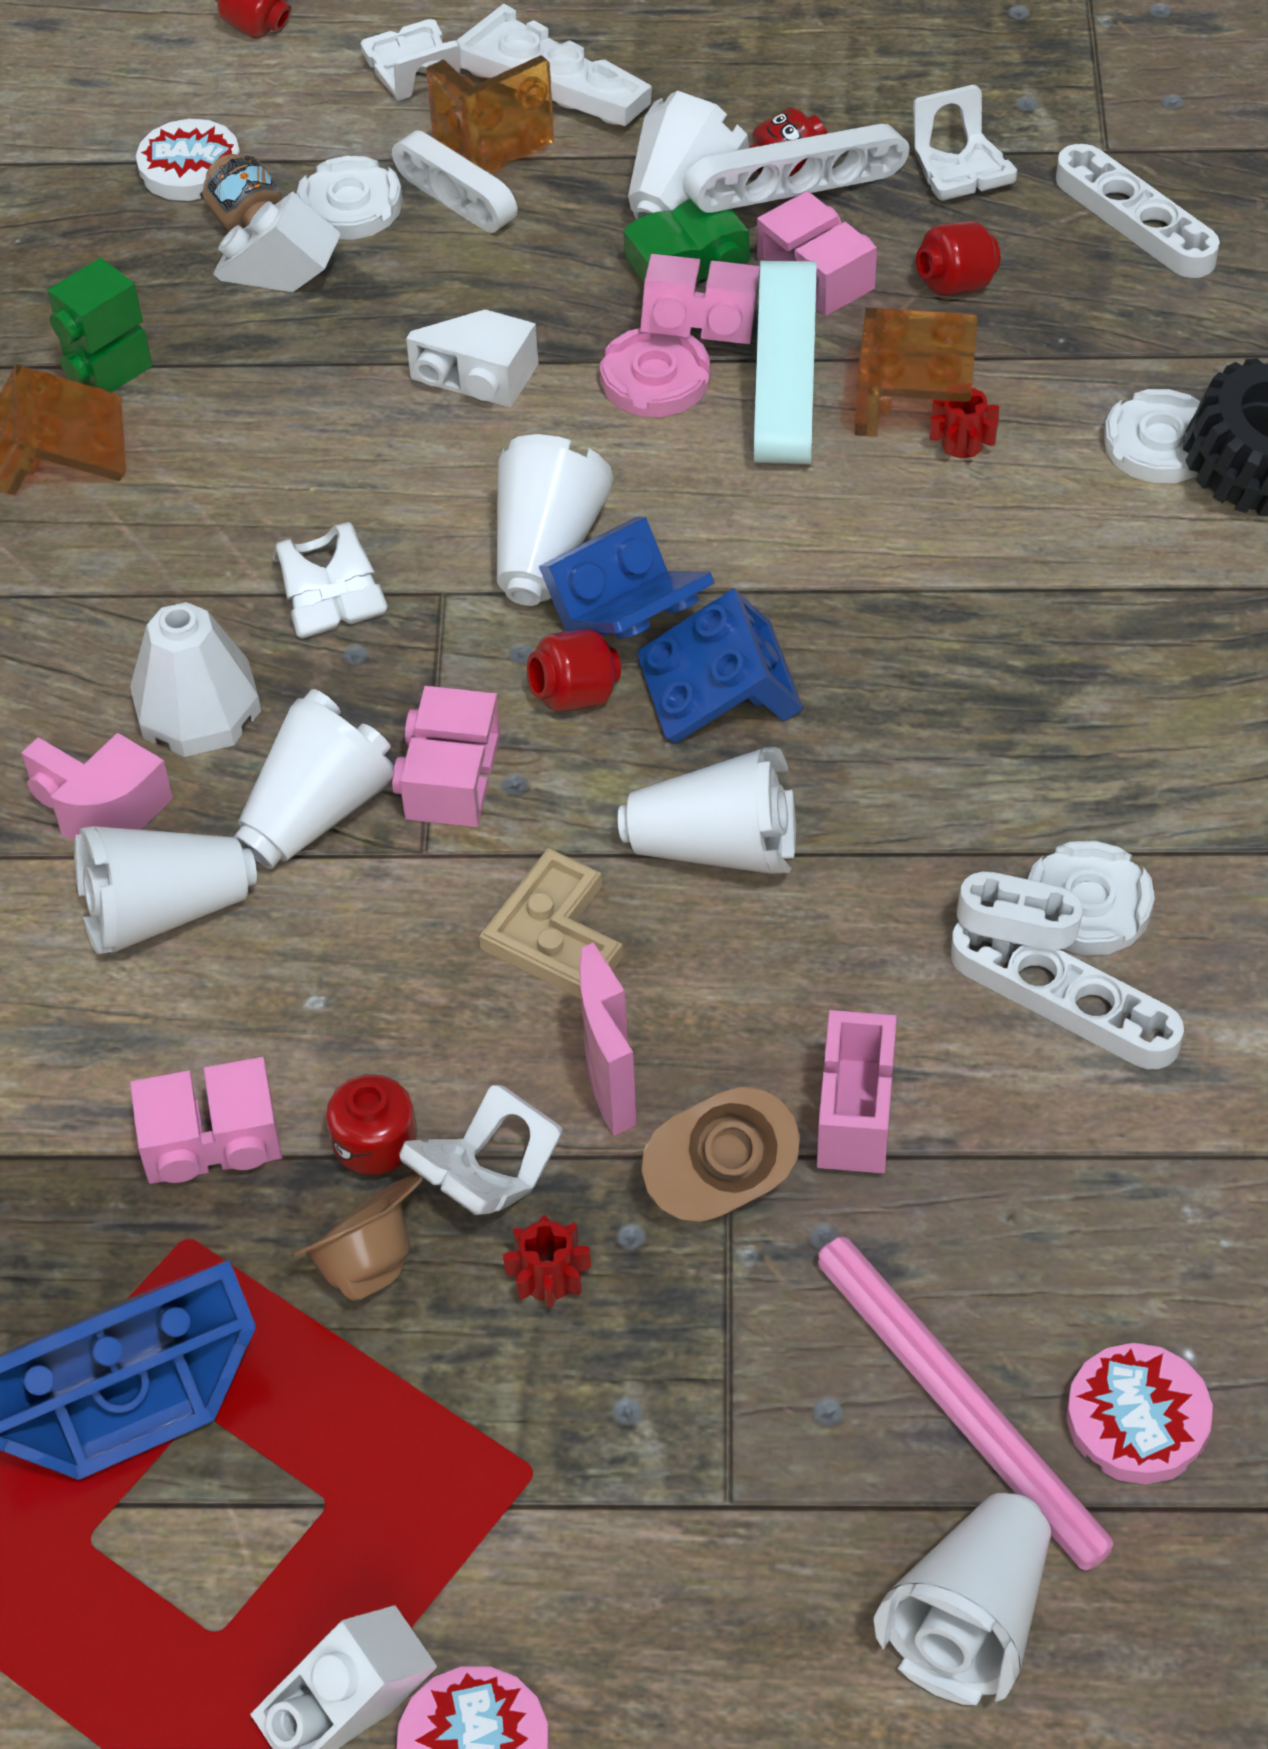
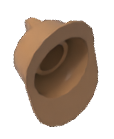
[641,1087,800,1222]
[291,1173,423,1301]

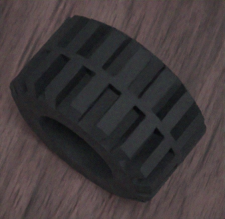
[1183,358,1268,516]

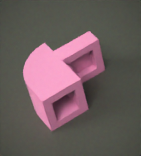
[21,733,173,841]

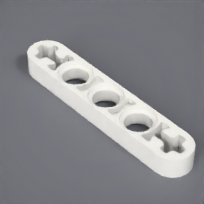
[683,124,910,212]

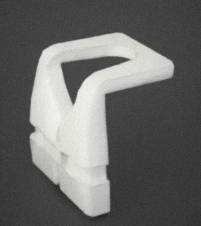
[360,18,460,101]
[913,85,1018,201]
[273,522,388,639]
[399,1085,563,1215]

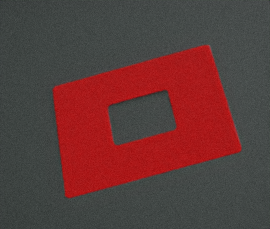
[0,1239,533,1749]

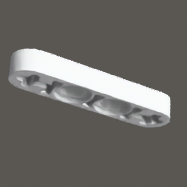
[1056,144,1220,278]
[951,921,1184,1069]

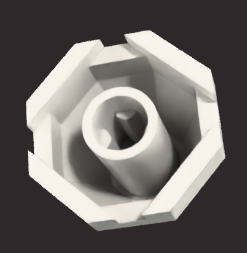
[628,91,750,220]
[130,602,261,757]

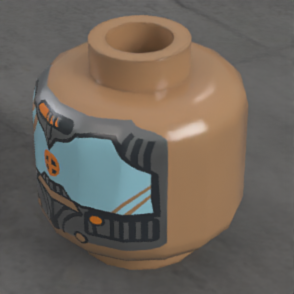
[202,154,282,231]

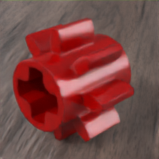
[929,387,1000,458]
[503,1215,591,1308]

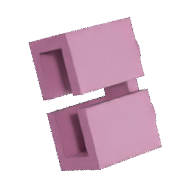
[757,191,878,317]
[640,254,760,344]
[392,686,501,828]
[817,1010,897,1174]
[130,1056,282,1184]

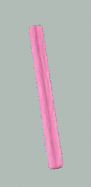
[818,1236,1114,1571]

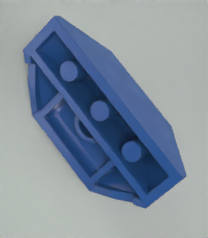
[0,1260,256,1480]

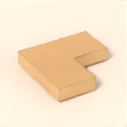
[479,848,623,999]

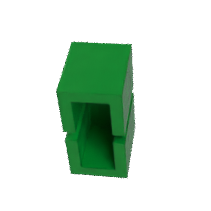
[47,257,153,399]

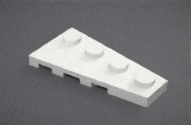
[456,4,652,126]

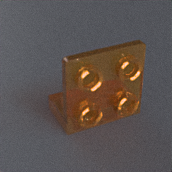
[426,55,554,174]
[855,307,978,437]
[0,364,126,495]

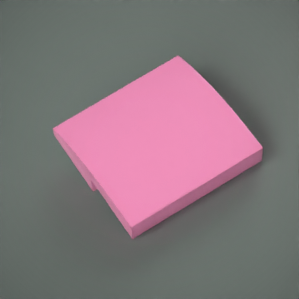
[580,942,637,1136]

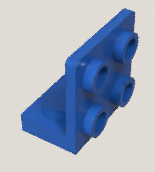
[539,517,715,639]
[637,588,803,744]

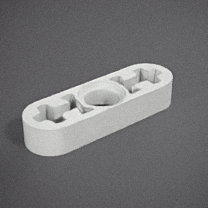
[392,130,518,233]

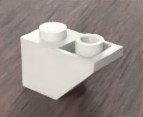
[213,191,341,292]
[406,309,538,408]
[250,1605,437,1749]

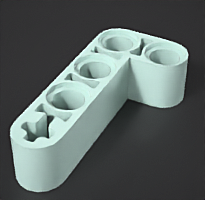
[754,261,817,464]

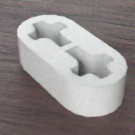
[957,871,1083,951]

